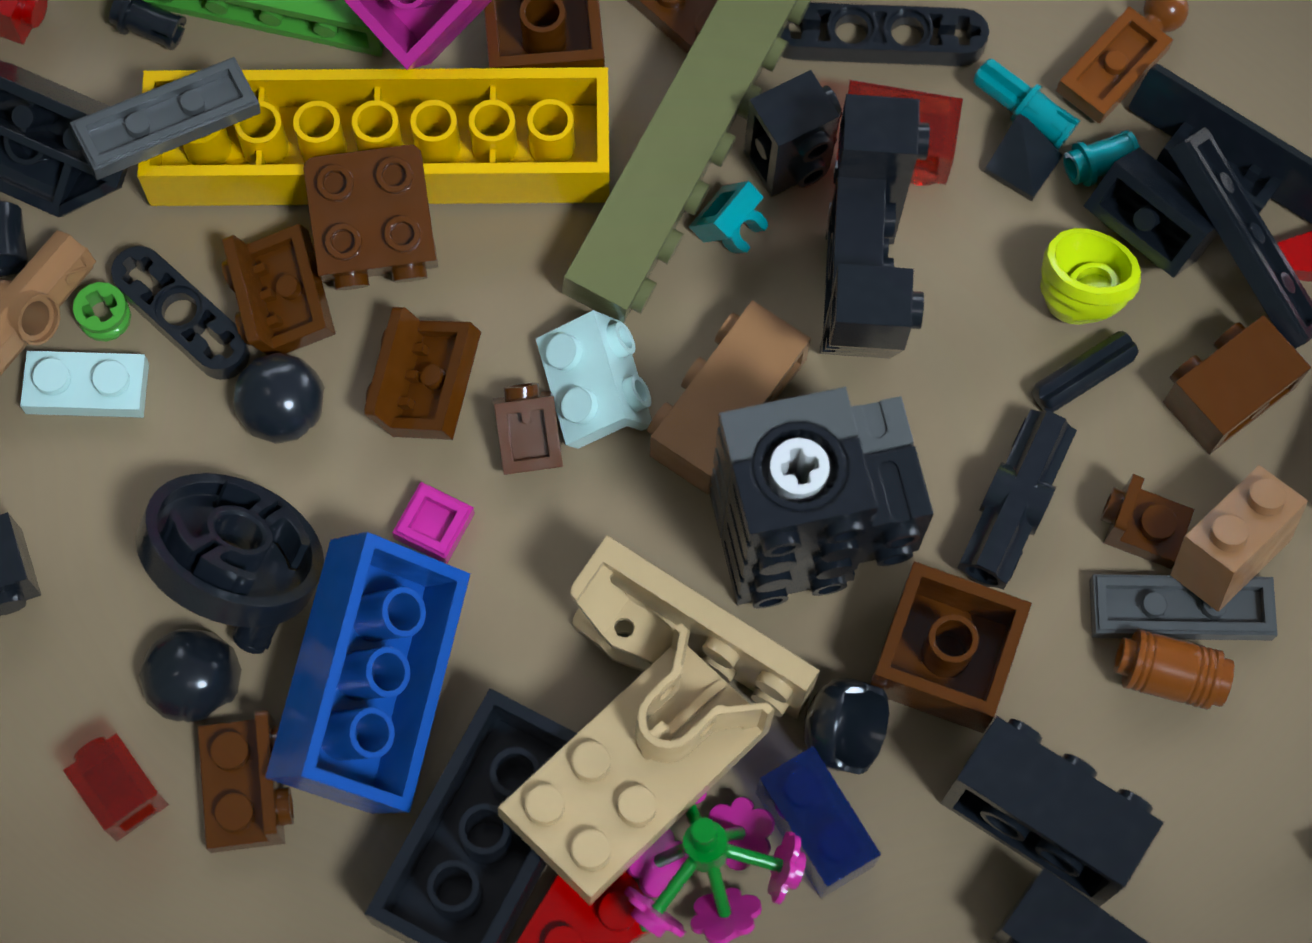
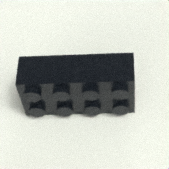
[364,688,577,943]

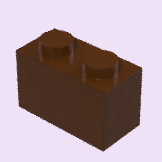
[1163,315,1312,455]

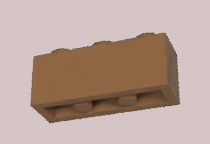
[647,300,811,495]

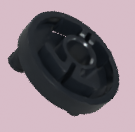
[136,473,324,654]

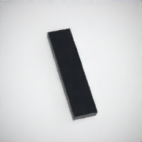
[1168,127,1312,349]

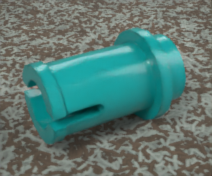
[1063,130,1140,187]

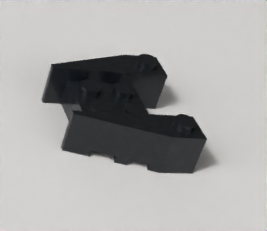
[820,94,930,359]

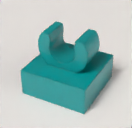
[689,181,769,254]

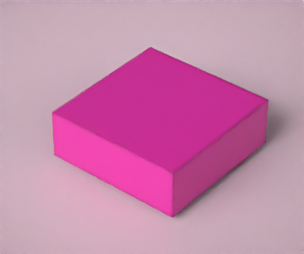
[392,482,475,564]

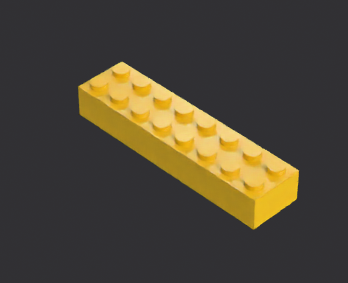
[137,67,609,206]

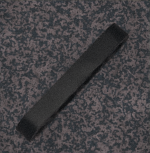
[780,2,989,66]

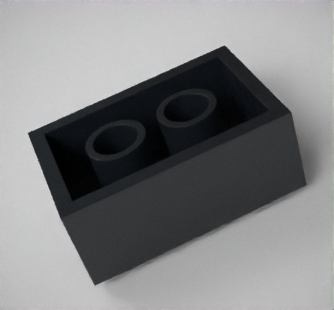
[940,716,1164,906]

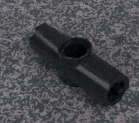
[957,409,1077,590]

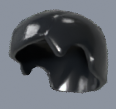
[233,353,325,444]
[139,629,242,722]
[804,678,890,775]

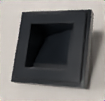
[984,113,1063,201]

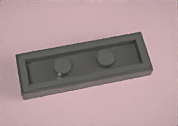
[70,57,260,180]
[1089,574,1278,641]

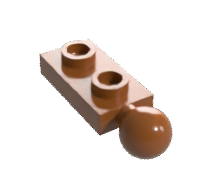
[1056,0,1189,125]

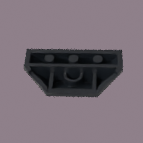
[0,61,128,218]

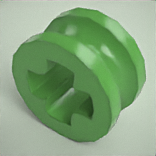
[73,282,131,342]

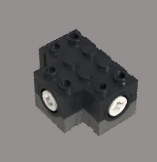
[709,387,934,609]

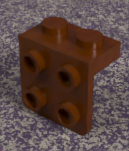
[304,145,438,290]

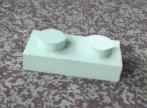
[20,351,149,418]

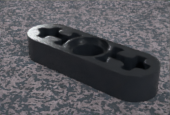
[111,246,250,380]

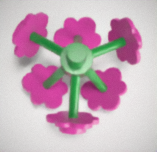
[624,793,806,943]

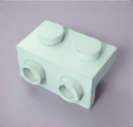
[536,310,652,449]

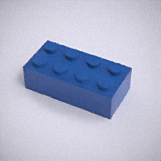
[265,532,470,814]

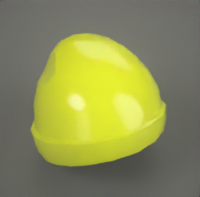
[1040,228,1141,325]

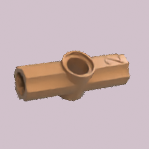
[0,230,96,376]

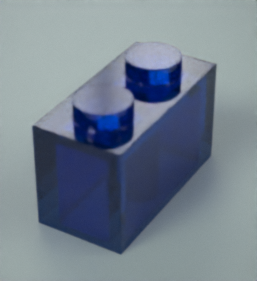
[755,746,881,899]

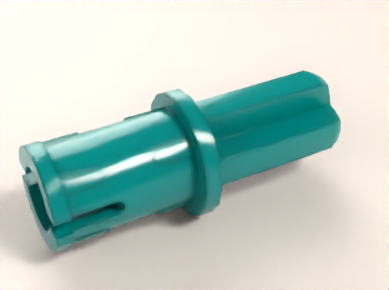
[973,59,1080,150]

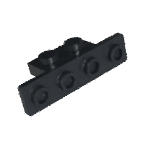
[1129,64,1312,223]

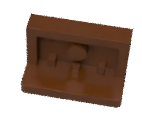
[222,223,336,355]
[364,307,481,440]

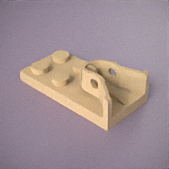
[571,535,820,719]
[498,623,775,905]

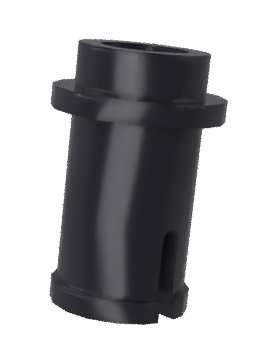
[109,0,186,50]

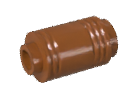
[1114,629,1234,710]

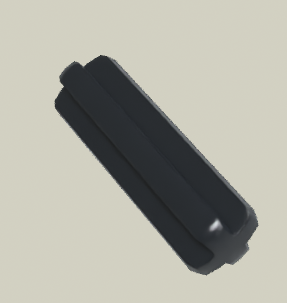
[1032,331,1139,412]

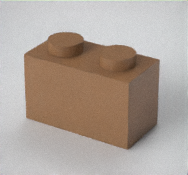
[1170,465,1308,612]

